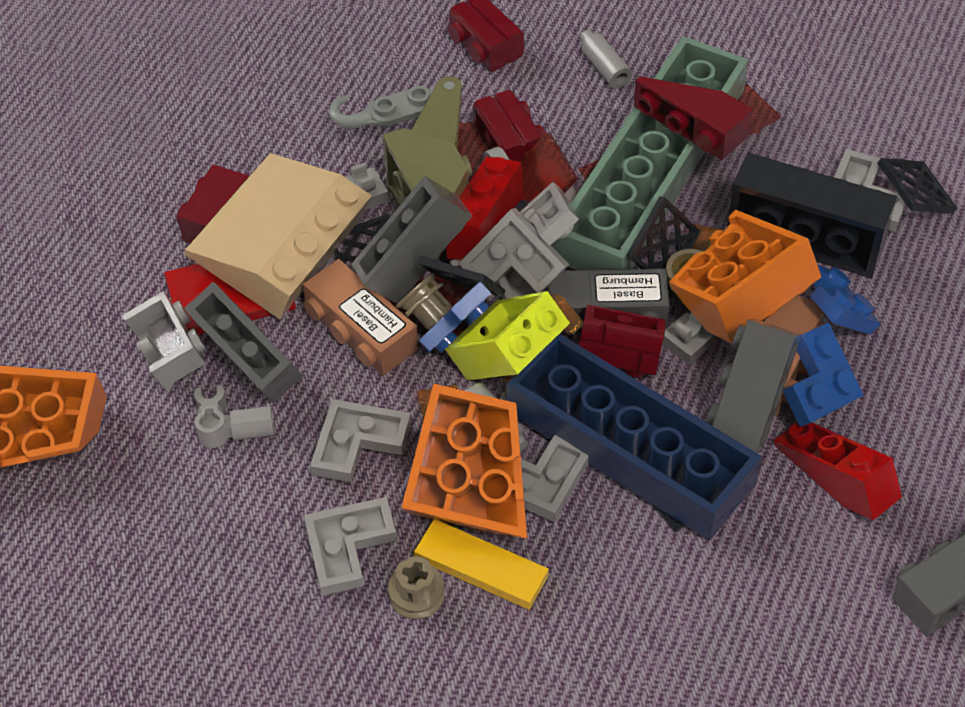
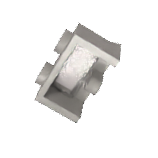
[122,291,206,393]

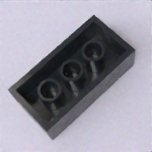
[727,152,897,279]

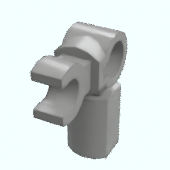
[194,385,275,448]

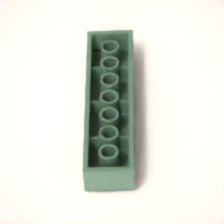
[552,36,749,271]

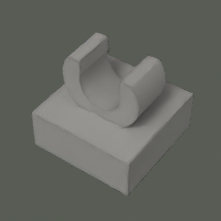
[345,163,389,210]
[662,311,717,365]

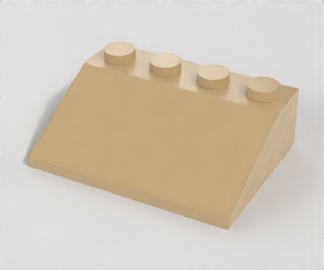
[184,153,372,319]

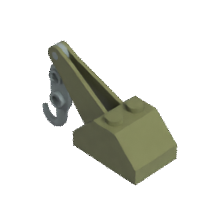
[329,76,472,260]

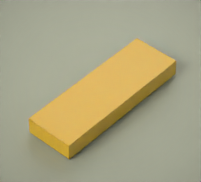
[414,519,549,610]

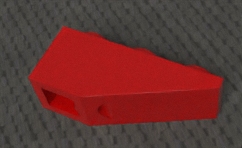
[774,422,902,521]

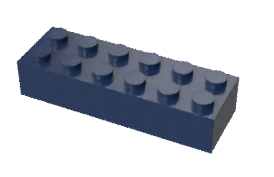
[507,334,762,541]

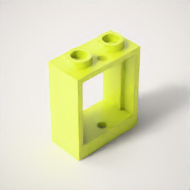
[445,291,570,380]

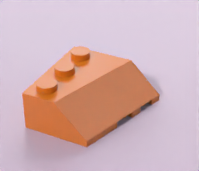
[669,210,821,343]
[0,366,107,468]
[401,383,527,539]

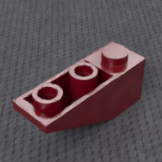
[634,76,753,160]

